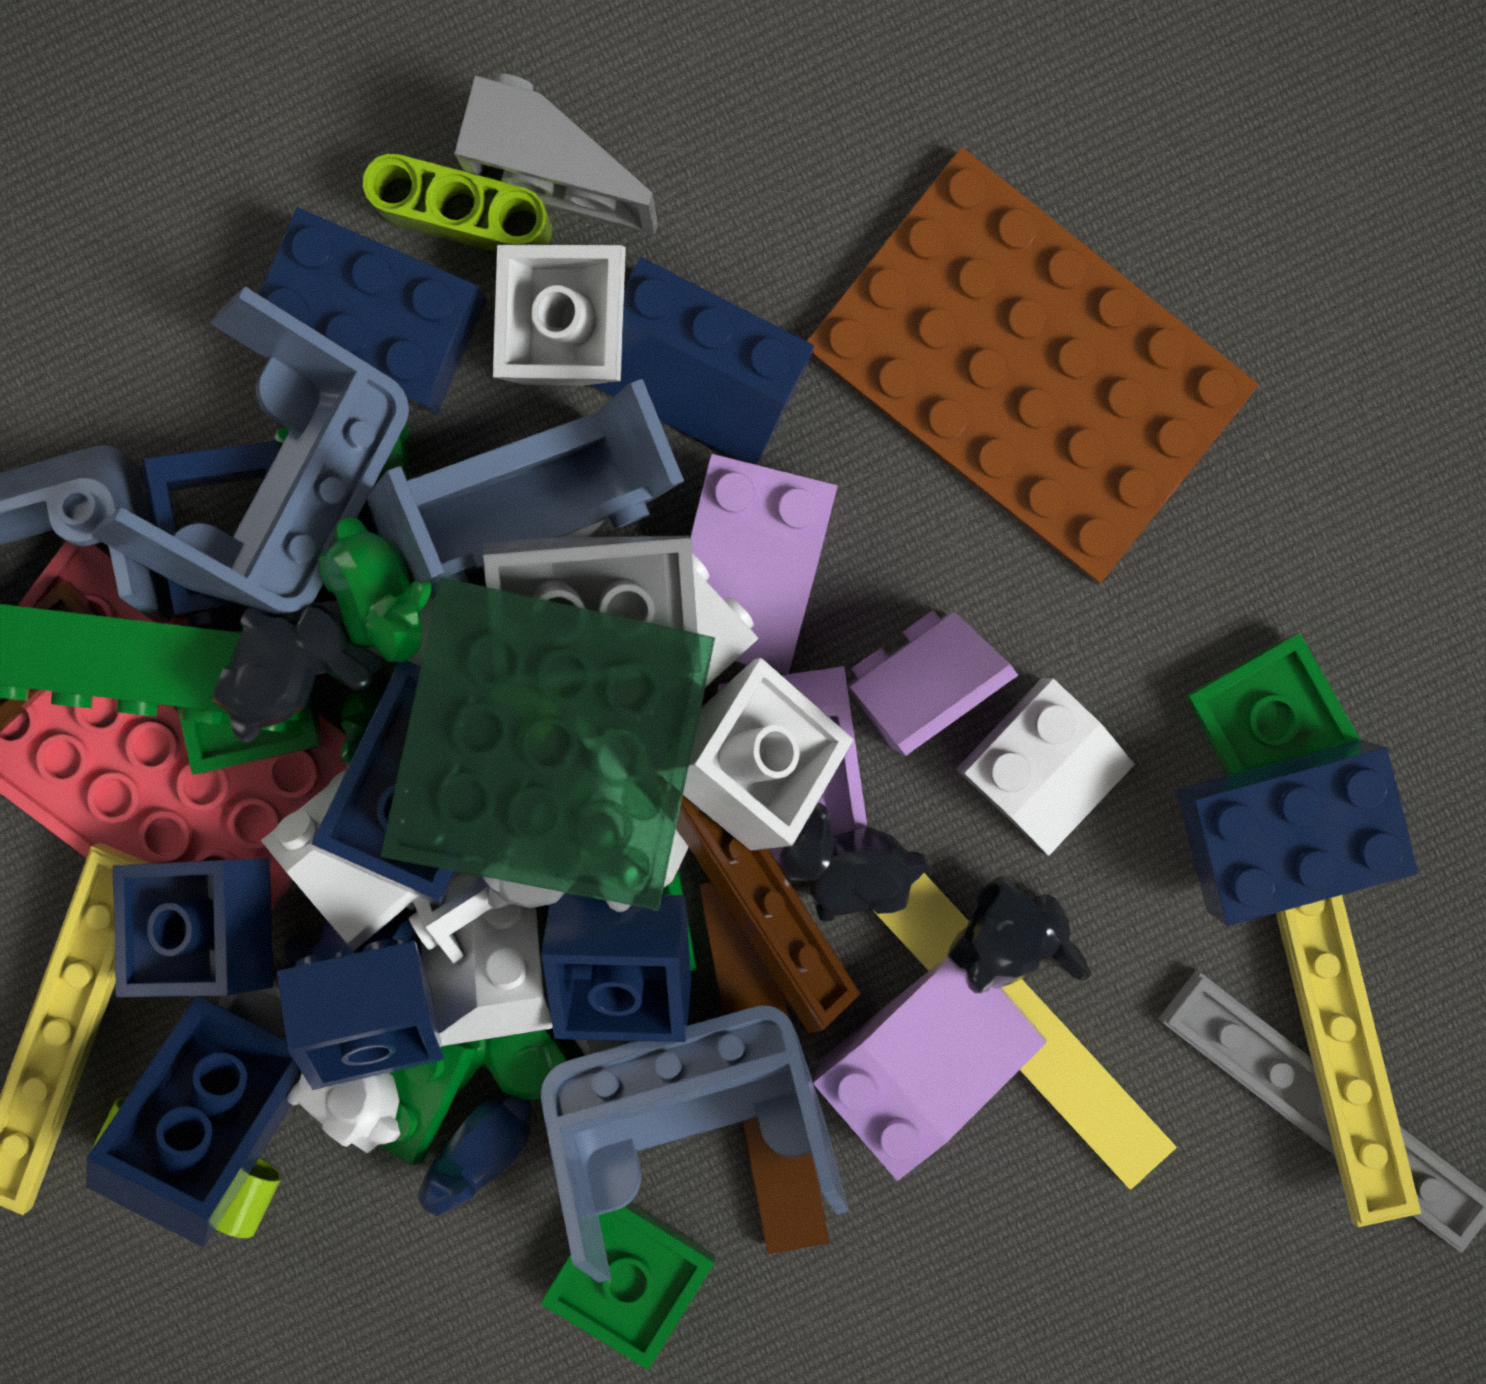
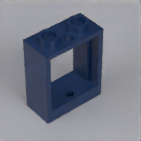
[141,440,279,628]

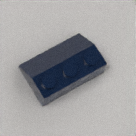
[589,257,815,465]

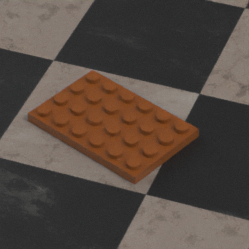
[807,147,1260,584]

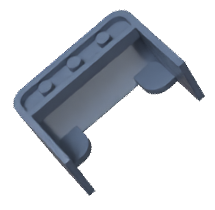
[92,286,409,615]
[364,379,684,599]
[0,445,170,623]
[541,1006,849,1283]

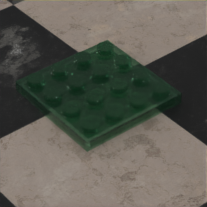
[381,577,716,910]

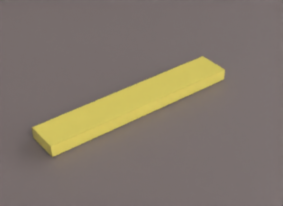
[0,842,149,1215]
[873,873,1177,1190]
[1276,895,1421,1227]

